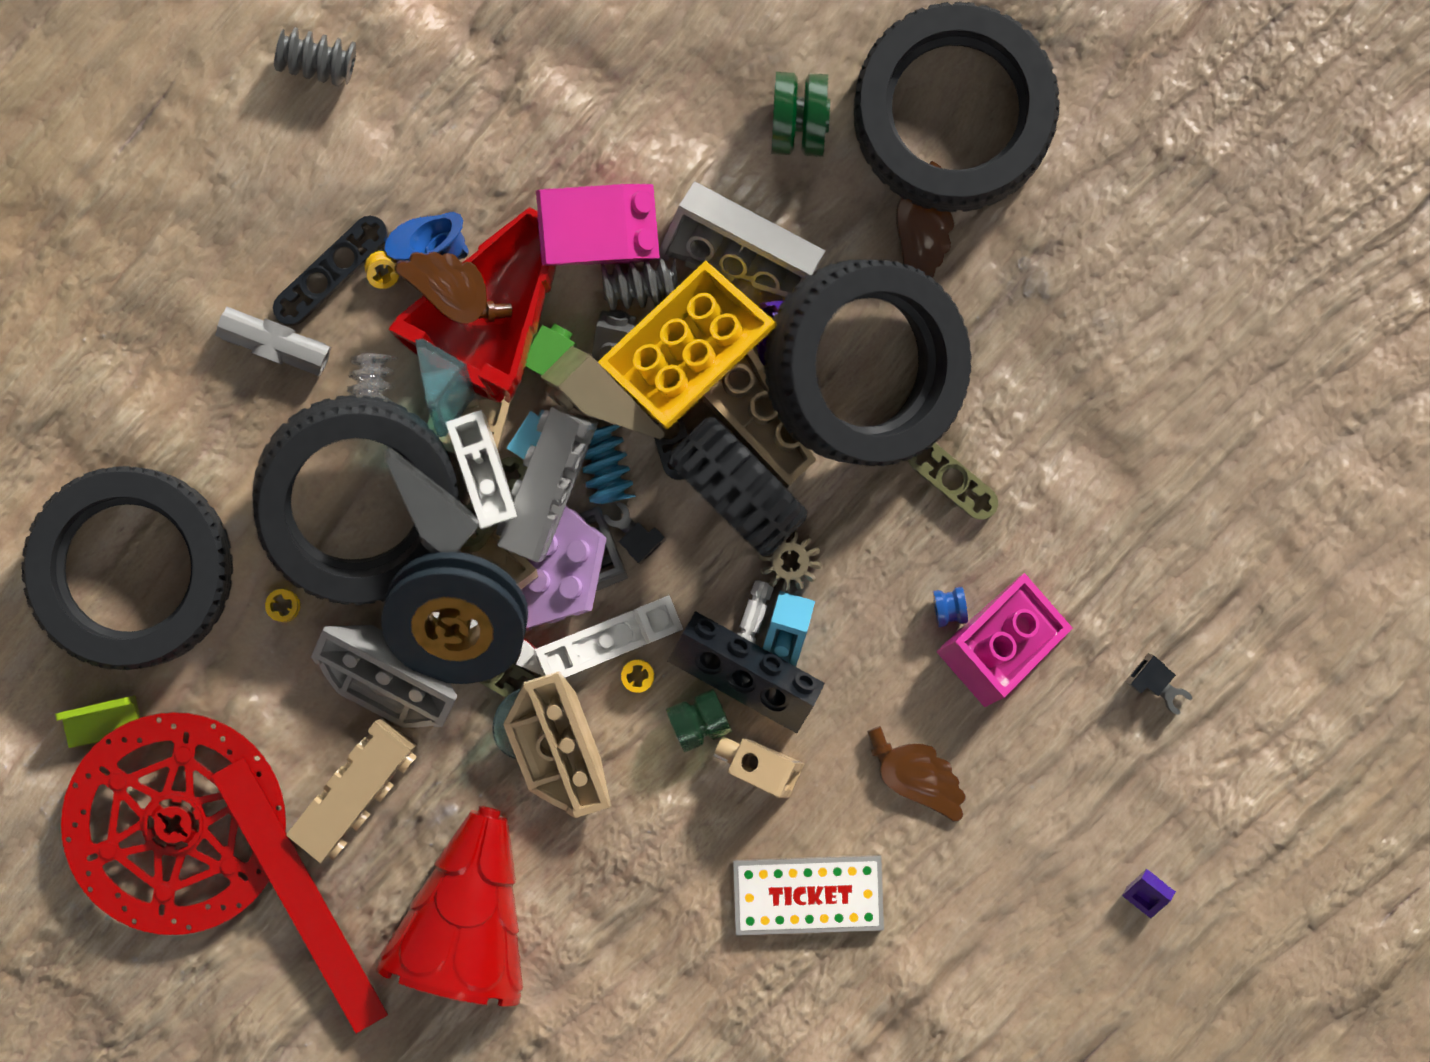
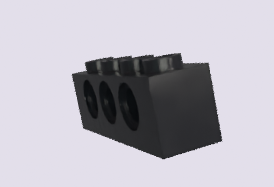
[667,611,825,734]

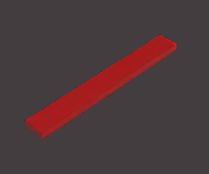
[211,757,388,1033]

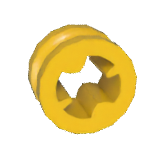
[364,251,399,289]
[265,589,301,622]
[621,659,655,693]

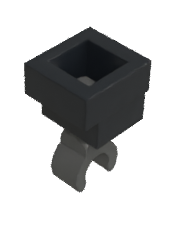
[604,502,667,565]
[1125,653,1192,715]

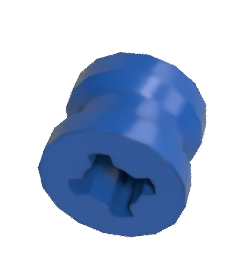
[933,587,968,627]

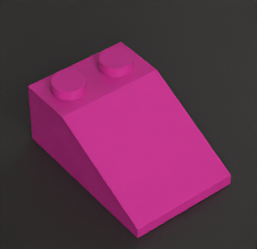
[536,184,660,265]
[936,573,1073,707]

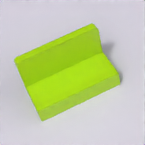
[55,695,140,748]

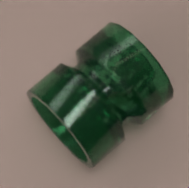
[666,688,732,753]

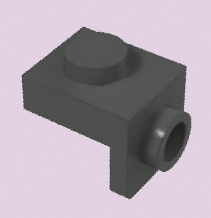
[591,310,637,362]

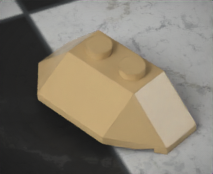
[503,671,611,818]

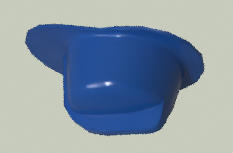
[385,212,469,261]

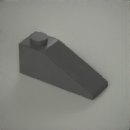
[384,447,479,554]

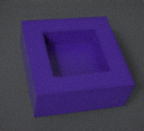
[1122,869,1176,919]

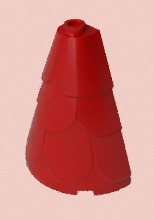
[389,207,557,403]
[376,806,523,1007]

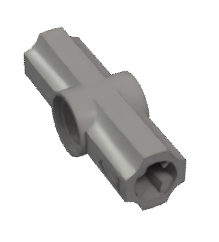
[215,306,332,376]

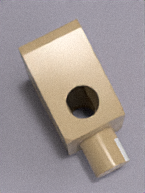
[714,736,805,798]

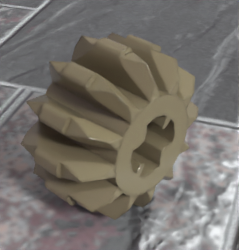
[759,530,822,593]

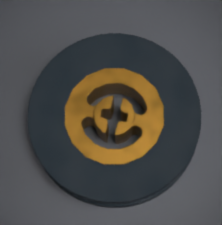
[381,552,528,684]

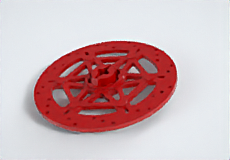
[61,712,286,935]

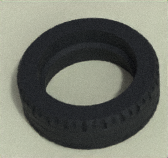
[853,2,1060,212]
[764,260,972,466]
[252,395,460,605]
[21,466,233,670]

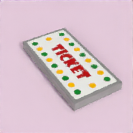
[733,855,884,935]

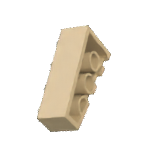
[700,349,816,489]
[286,718,418,863]

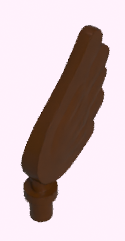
[896,161,955,278]
[394,252,512,324]
[867,726,965,822]

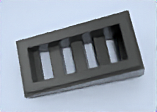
[580,506,628,591]

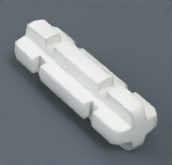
[737,580,773,644]

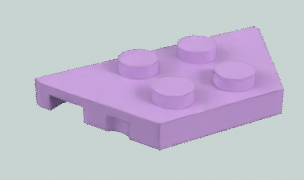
[522,506,607,631]

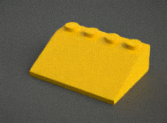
[598,260,776,429]

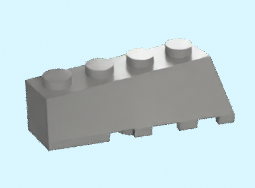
[659,181,825,297]
[496,405,599,563]

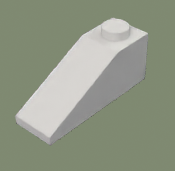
[446,410,517,529]

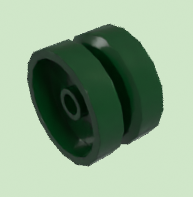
[771,72,830,157]

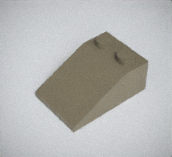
[540,346,665,439]

